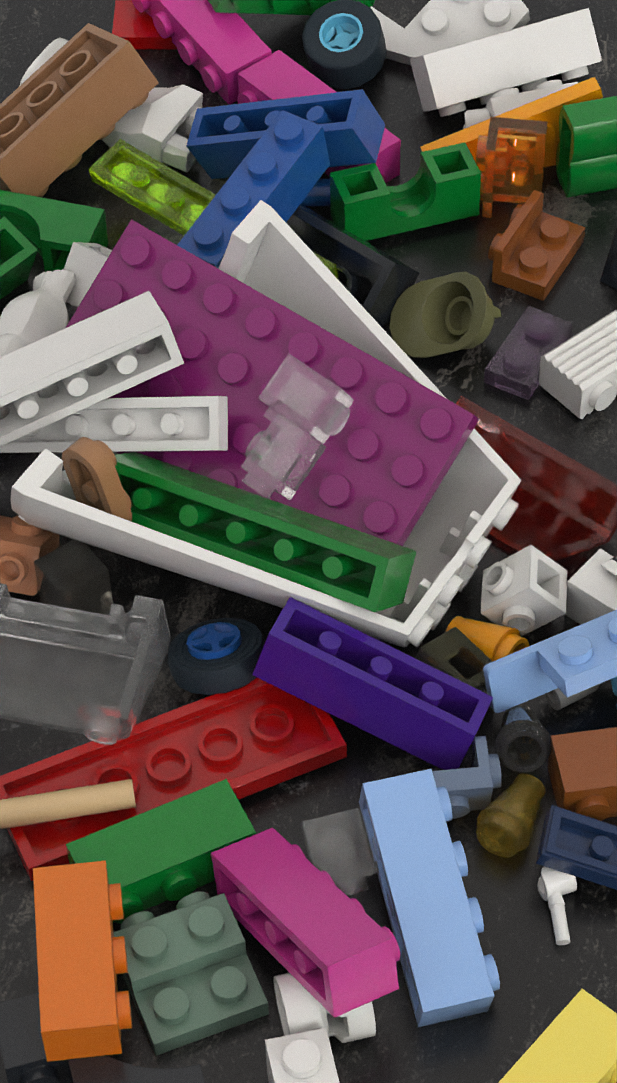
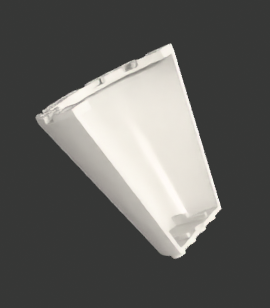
[11,200,521,648]

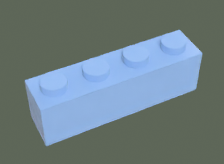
[359,769,500,1027]

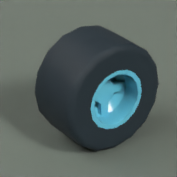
[302,0,387,89]

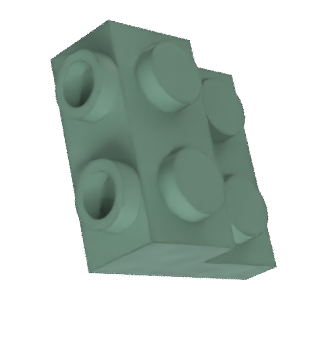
[114,891,269,1056]

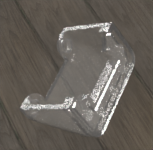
[0,583,171,745]

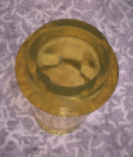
[476,774,546,857]

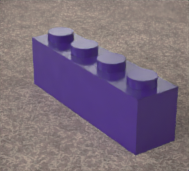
[252,597,493,770]

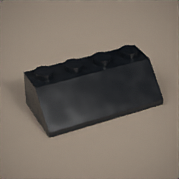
[286,204,420,327]

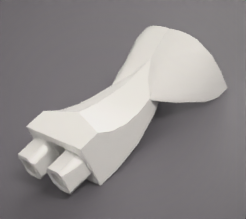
[20,37,203,175]

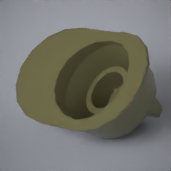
[390,272,502,358]

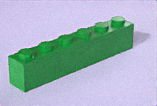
[115,452,417,612]

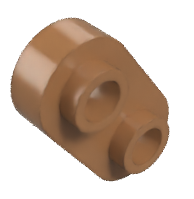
[61,437,132,522]

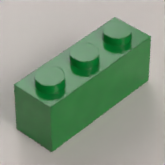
[66,779,256,924]

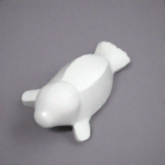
[0,269,76,357]

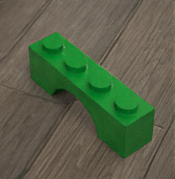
[0,190,108,272]

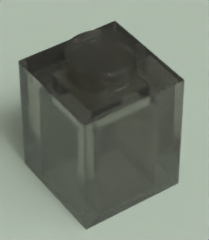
[34,539,114,635]

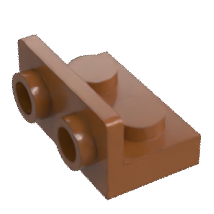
[488,190,585,301]

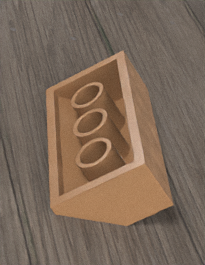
[0,23,159,197]

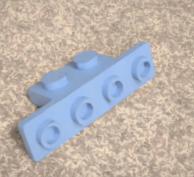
[483,610,617,713]

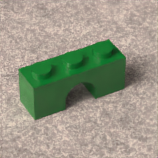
[330,142,481,241]

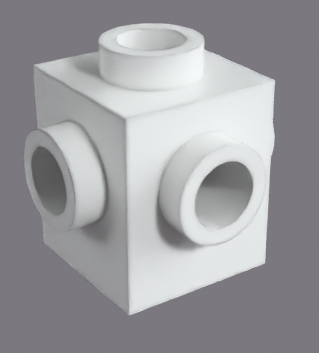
[481,545,567,637]

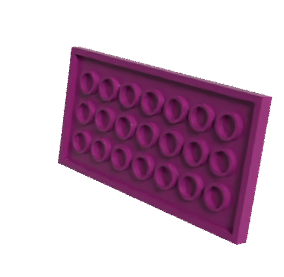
[66,219,479,546]

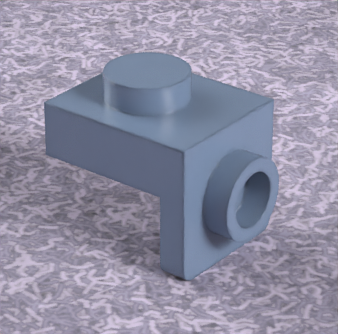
[432,736,501,819]

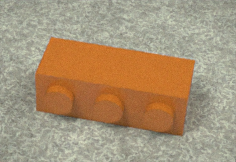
[33,861,132,1062]

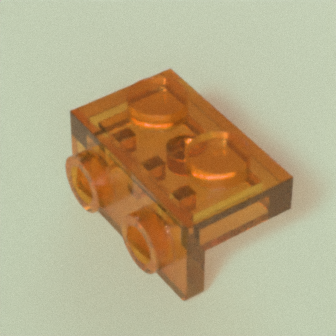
[476,117,548,218]

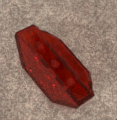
[456,396,617,561]

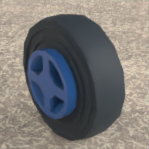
[168,618,265,695]

